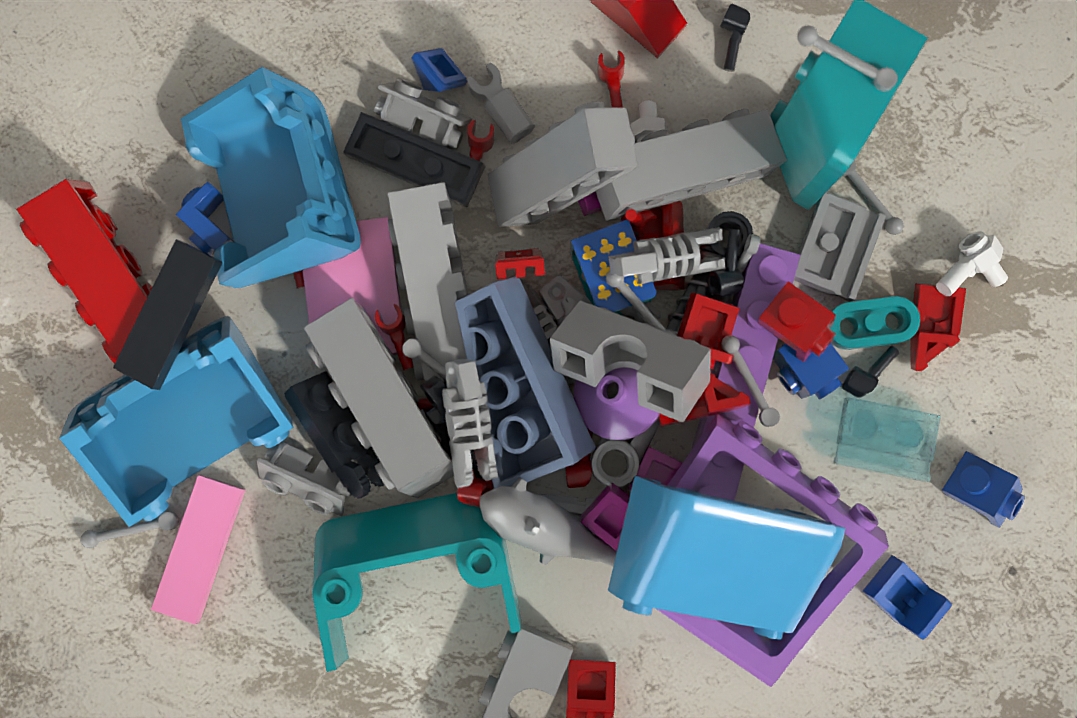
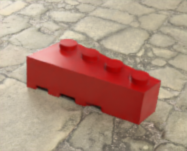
[16,179,152,364]

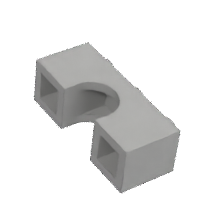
[550,300,711,422]
[479,623,573,718]

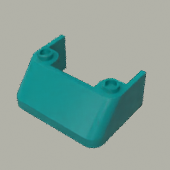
[770,0,928,210]
[313,493,522,672]

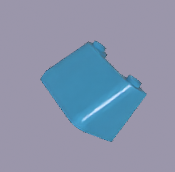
[181,67,361,288]
[59,316,293,527]
[608,476,846,639]

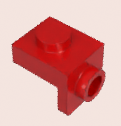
[758,281,836,362]
[677,293,740,369]

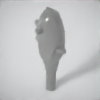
[480,478,617,567]

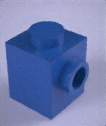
[773,343,849,400]

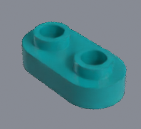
[830,296,920,350]

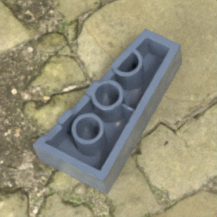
[455,276,596,489]

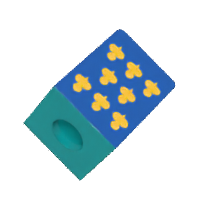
[569,220,657,316]

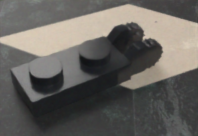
[284,371,385,499]

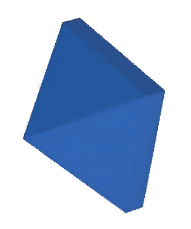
[411,48,468,92]

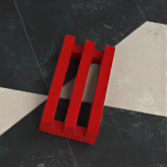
[495,248,545,280]

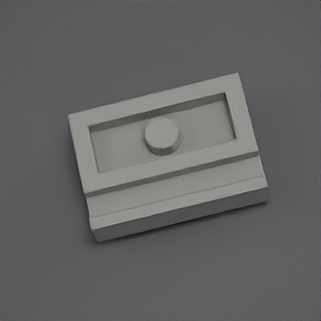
[794,192,886,302]

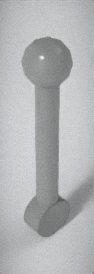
[797,25,897,91]
[843,160,904,235]
[715,234,760,305]
[606,271,677,336]
[721,335,780,427]
[403,338,447,381]
[80,512,179,548]

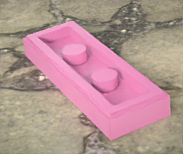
[151,475,246,625]

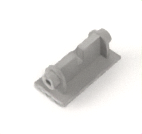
[374,79,473,149]
[257,442,350,517]

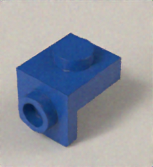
[175,182,234,256]
[942,451,1025,528]
[863,555,952,640]

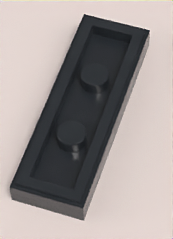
[343,112,486,207]
[113,239,223,390]

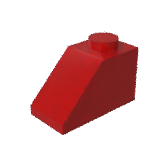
[591,0,687,59]

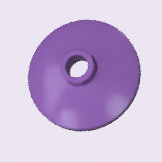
[574,368,660,440]

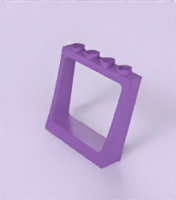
[657,413,889,687]

